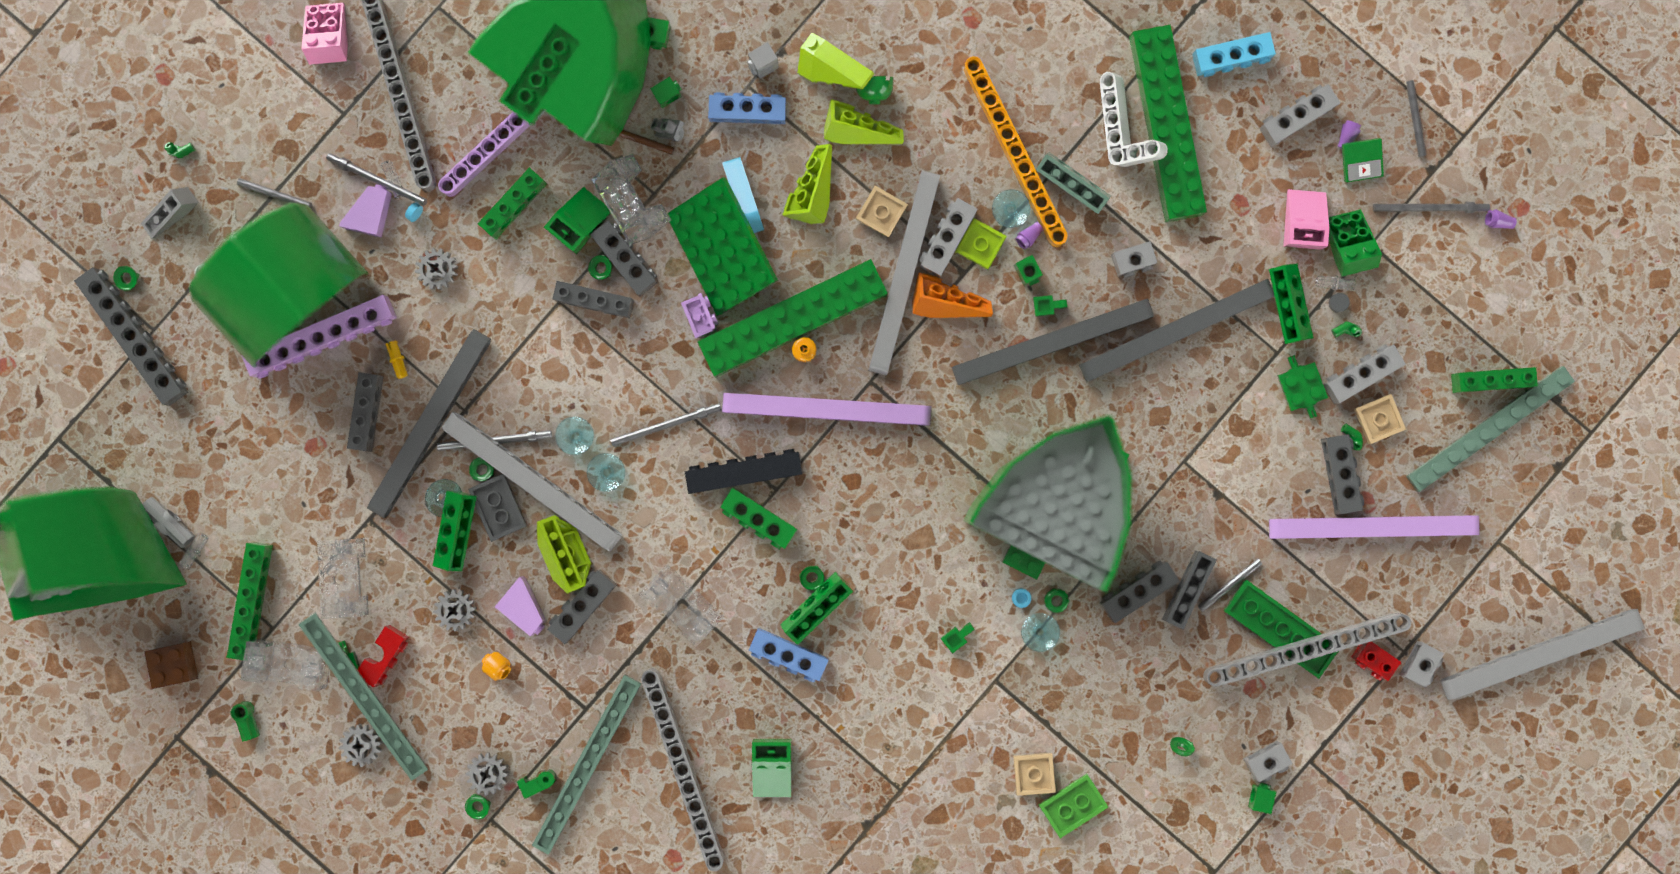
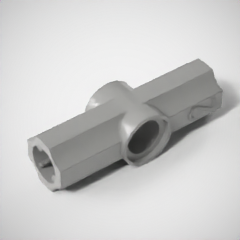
[143,497,195,548]

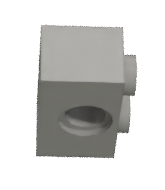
[747,42,779,79]
[1111,241,1157,278]
[1399,641,1444,688]
[1243,740,1293,782]

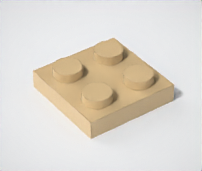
[856,186,908,238]
[1354,394,1406,444]
[1013,753,1056,796]

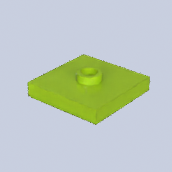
[955,218,1007,270]

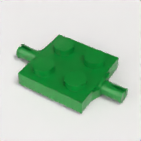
[1277,355,1328,419]

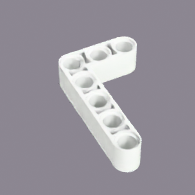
[1100,72,1168,167]

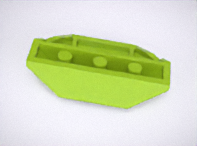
[537,515,591,593]

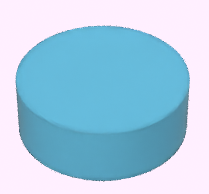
[405,202,423,222]
[1012,588,1031,608]

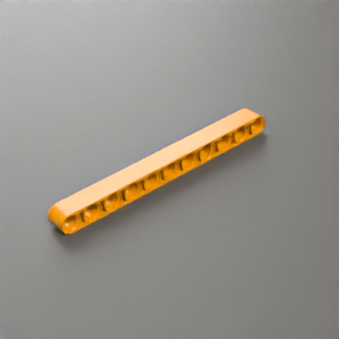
[964,56,1068,247]

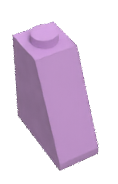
[339,184,392,238]
[495,576,546,636]

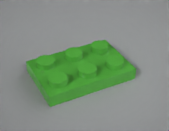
[1038,773,1108,838]

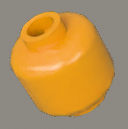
[792,337,817,363]
[482,652,511,681]

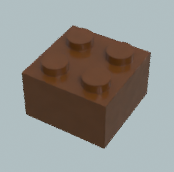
[144,641,199,689]

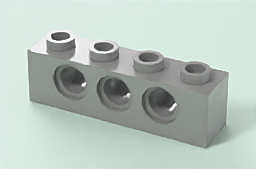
[1259,84,1340,147]
[919,198,978,278]
[1323,344,1406,404]

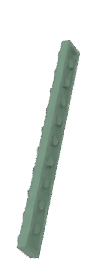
[1406,366,1575,492]
[298,612,428,781]
[532,674,642,855]

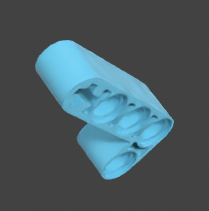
[722,157,764,233]

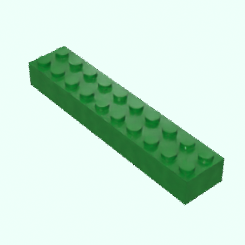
[1129,24,1207,223]
[697,259,888,378]

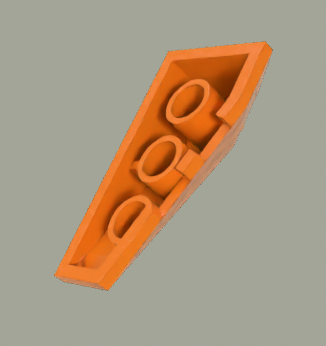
[912,272,993,318]

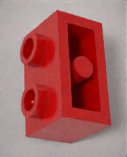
[1351,641,1402,681]

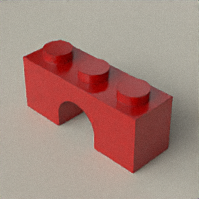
[358,625,409,688]

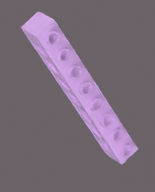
[241,295,397,379]

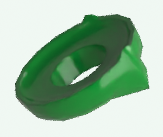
[588,255,612,280]
[113,266,140,291]
[469,457,494,482]
[799,565,824,590]
[1044,588,1070,613]
[1170,737,1195,757]
[465,794,491,819]

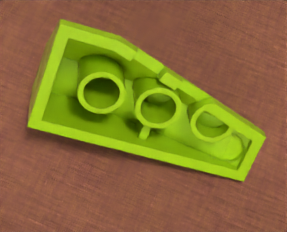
[797,33,874,89]
[824,99,904,144]
[782,144,832,224]

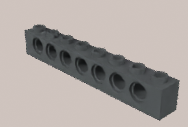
[74,267,189,406]

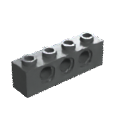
[590,221,657,297]
[552,281,634,319]
[347,372,384,452]
[1321,434,1364,514]
[1162,551,1217,630]
[1100,560,1180,623]
[547,570,618,644]

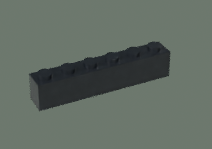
[684,449,803,494]

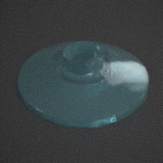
[992,189,1030,228]
[555,417,594,455]
[587,453,625,492]
[425,479,462,517]
[1021,613,1060,652]

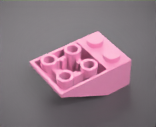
[302,3,348,65]
[1283,190,1329,250]

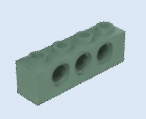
[1036,152,1111,214]

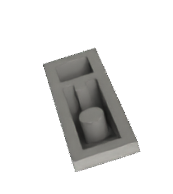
[141,187,199,239]

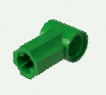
[230,701,260,742]

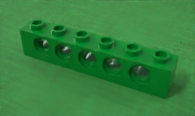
[226,542,273,661]

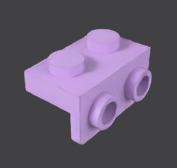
[681,293,718,338]

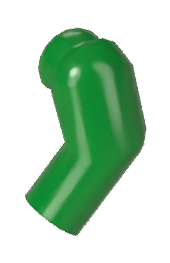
[164,142,196,158]
[1331,321,1362,338]
[1341,423,1363,451]

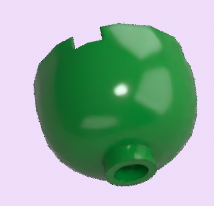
[856,76,894,105]

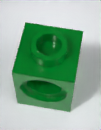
[650,76,682,109]
[1014,255,1043,286]
[1248,782,1276,814]

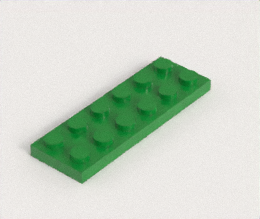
[1223,580,1339,679]

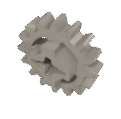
[415,248,458,290]
[433,589,477,631]
[339,724,383,767]
[465,752,509,796]

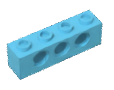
[1192,32,1276,77]

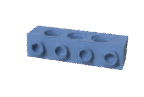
[708,92,786,124]
[748,628,829,682]

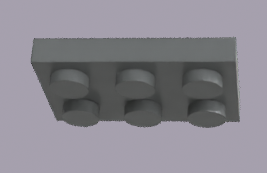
[468,474,527,542]

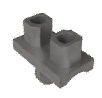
[650,118,684,141]

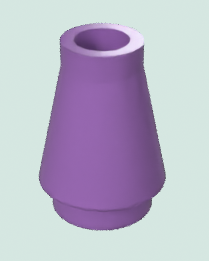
[1338,120,1361,149]
[1485,209,1517,229]
[1015,222,1044,249]

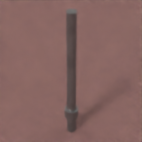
[326,153,427,206]
[1373,202,1490,213]
[610,403,722,446]
[437,430,552,451]

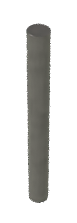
[1406,80,1426,157]
[237,178,312,208]
[1198,559,1263,612]

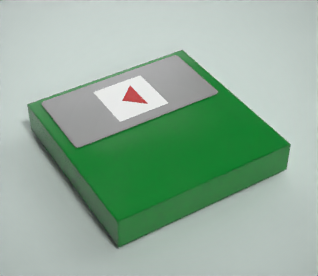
[1342,138,1384,183]

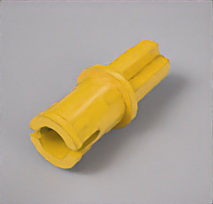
[385,340,408,379]

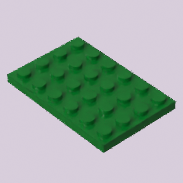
[665,177,778,316]

